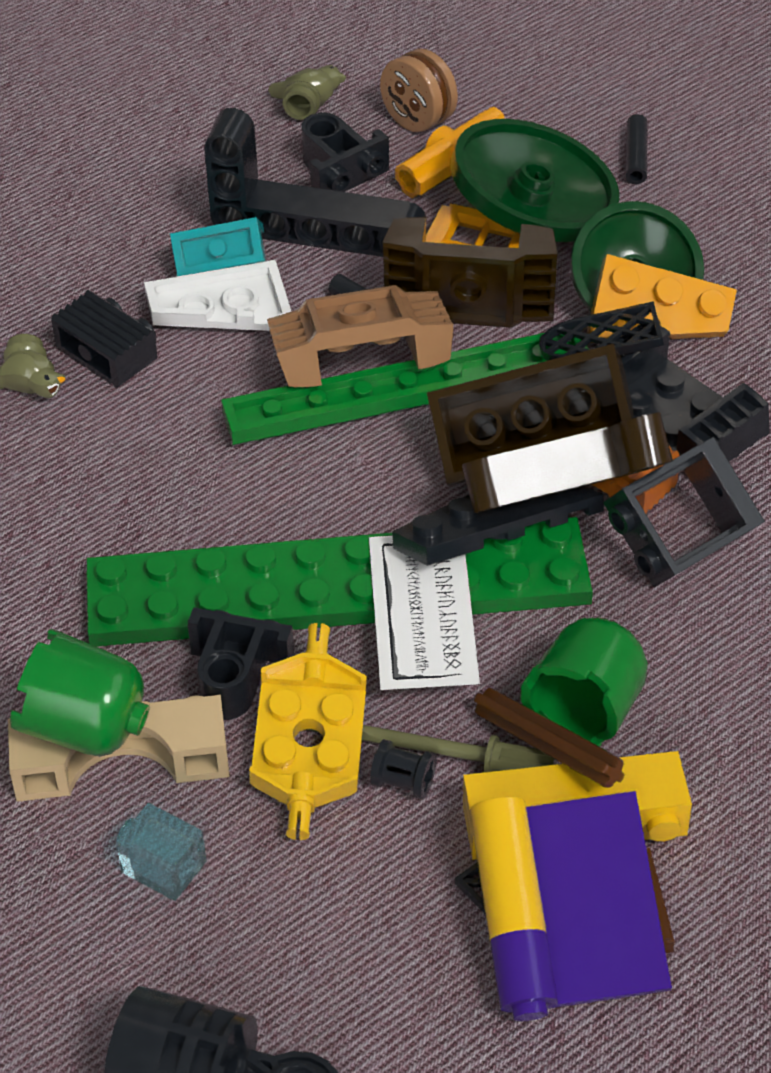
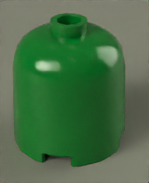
[521,618,648,747]
[10,629,150,757]

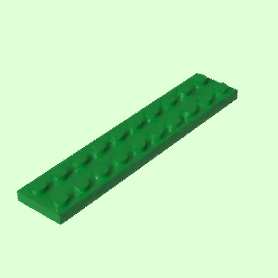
[86,517,593,647]

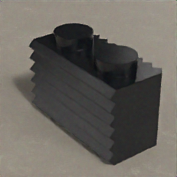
[51,290,158,388]

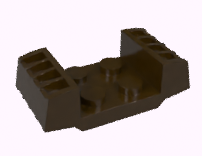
[383,217,557,328]

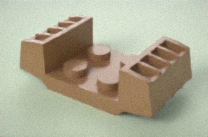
[267,285,454,387]

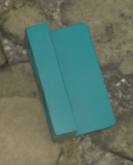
[170,217,266,277]

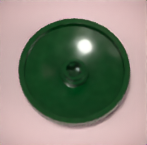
[450,119,620,242]

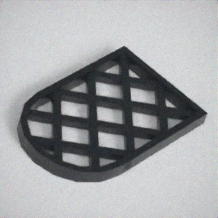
[539,301,664,361]

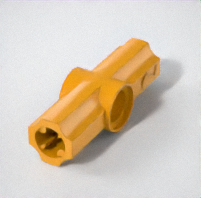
[395,106,505,199]

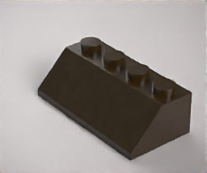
[427,344,634,486]

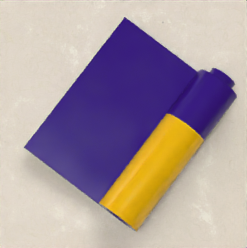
[470,791,672,1021]

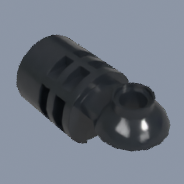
[104,985,339,1073]

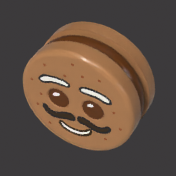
[380,49,458,132]

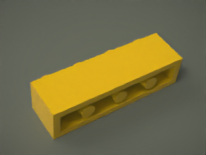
[463,751,692,860]

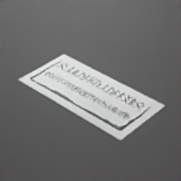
[369,536,480,690]

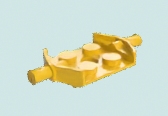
[249,623,367,840]

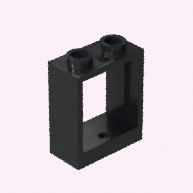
[603,437,765,588]

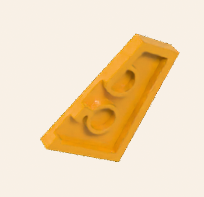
[586,254,737,343]

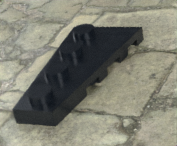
[392,486,604,566]

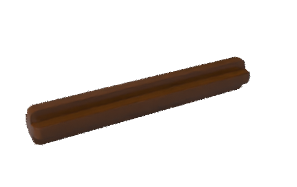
[474,688,625,788]

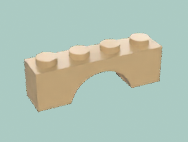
[8,695,230,802]

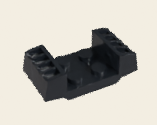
[616,324,770,462]

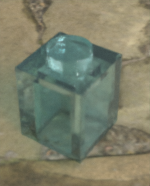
[116,802,207,901]

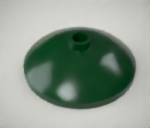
[570,201,704,312]

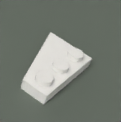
[144,260,292,331]

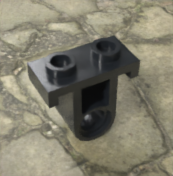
[301,112,389,192]
[187,607,294,720]

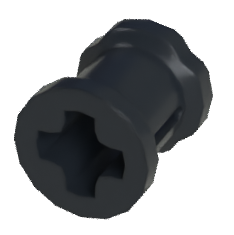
[370,739,437,800]

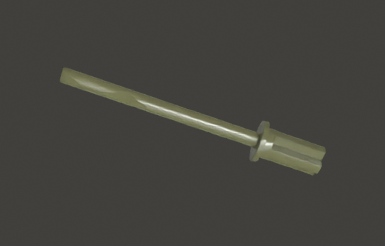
[305,725,557,772]

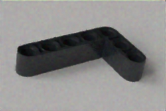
[204,108,427,257]

